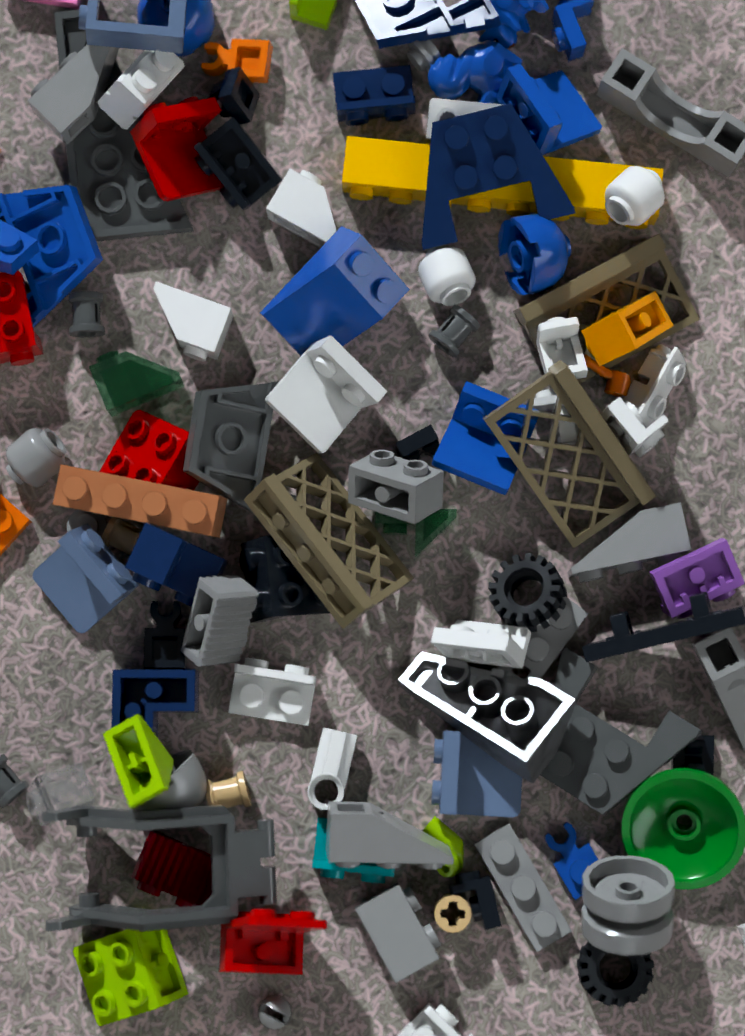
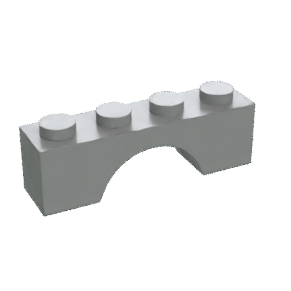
[596,48,745,178]

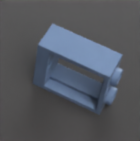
[78,0,187,54]

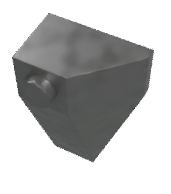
[397,651,576,784]

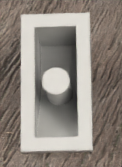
[266,168,337,248]
[153,281,234,362]

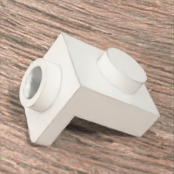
[536,317,588,379]
[533,389,579,445]

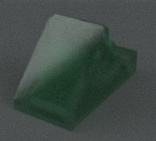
[375,509,457,560]

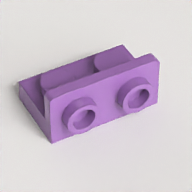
[649,538,745,619]

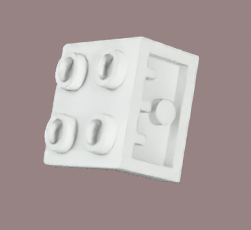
[265,335,388,454]

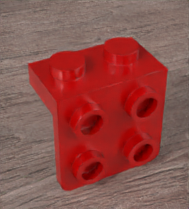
[130,96,223,201]
[0,271,43,366]
[99,410,199,490]
[219,909,327,975]

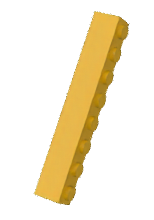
[342,136,663,229]

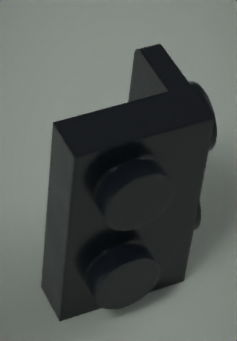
[193,117,283,210]

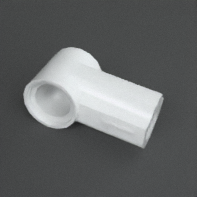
[308,727,358,810]

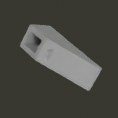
[28,19,119,145]
[567,502,692,583]
[691,627,745,751]
[326,801,454,869]

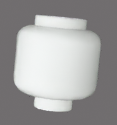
[604,166,665,226]
[418,245,476,306]

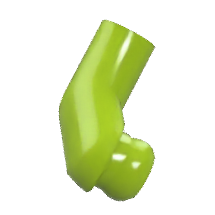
[423,816,464,878]

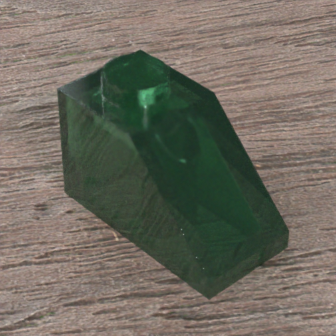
[89,350,185,417]

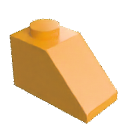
[581,290,674,367]

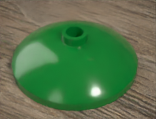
[621,768,745,890]

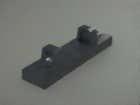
[582,592,745,663]

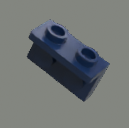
[333,65,416,126]

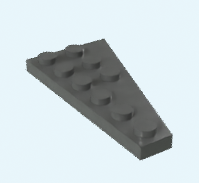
[54,10,194,242]

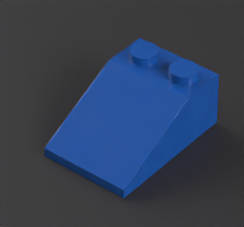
[260,226,410,357]

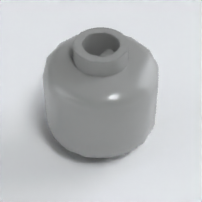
[6,428,67,487]

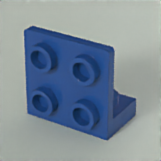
[496,63,602,155]
[432,381,539,495]

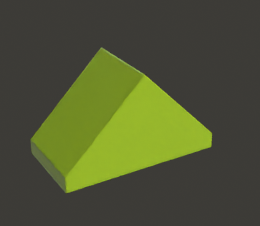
[103,714,174,808]

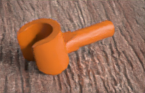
[584,354,631,397]

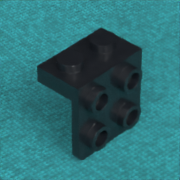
[240,535,336,623]

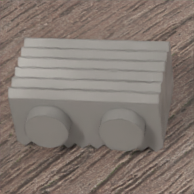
[181,574,258,667]

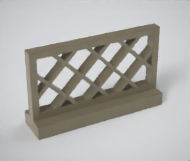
[513,234,700,384]
[483,360,657,548]
[244,453,414,629]

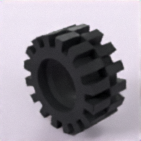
[488,553,567,633]
[577,941,654,1007]

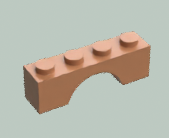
[53,464,228,538]

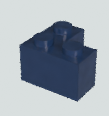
[125,523,228,607]
[112,669,199,738]

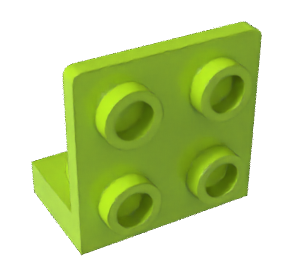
[73,929,189,1026]

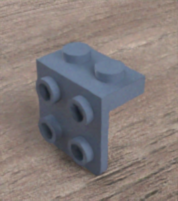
[33,523,139,633]
[431,730,522,818]

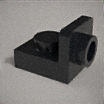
[448,870,501,930]

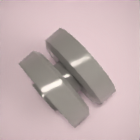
[581,855,675,955]

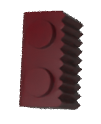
[131,830,212,907]

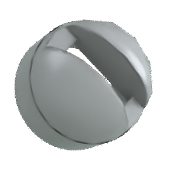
[258,995,291,1030]

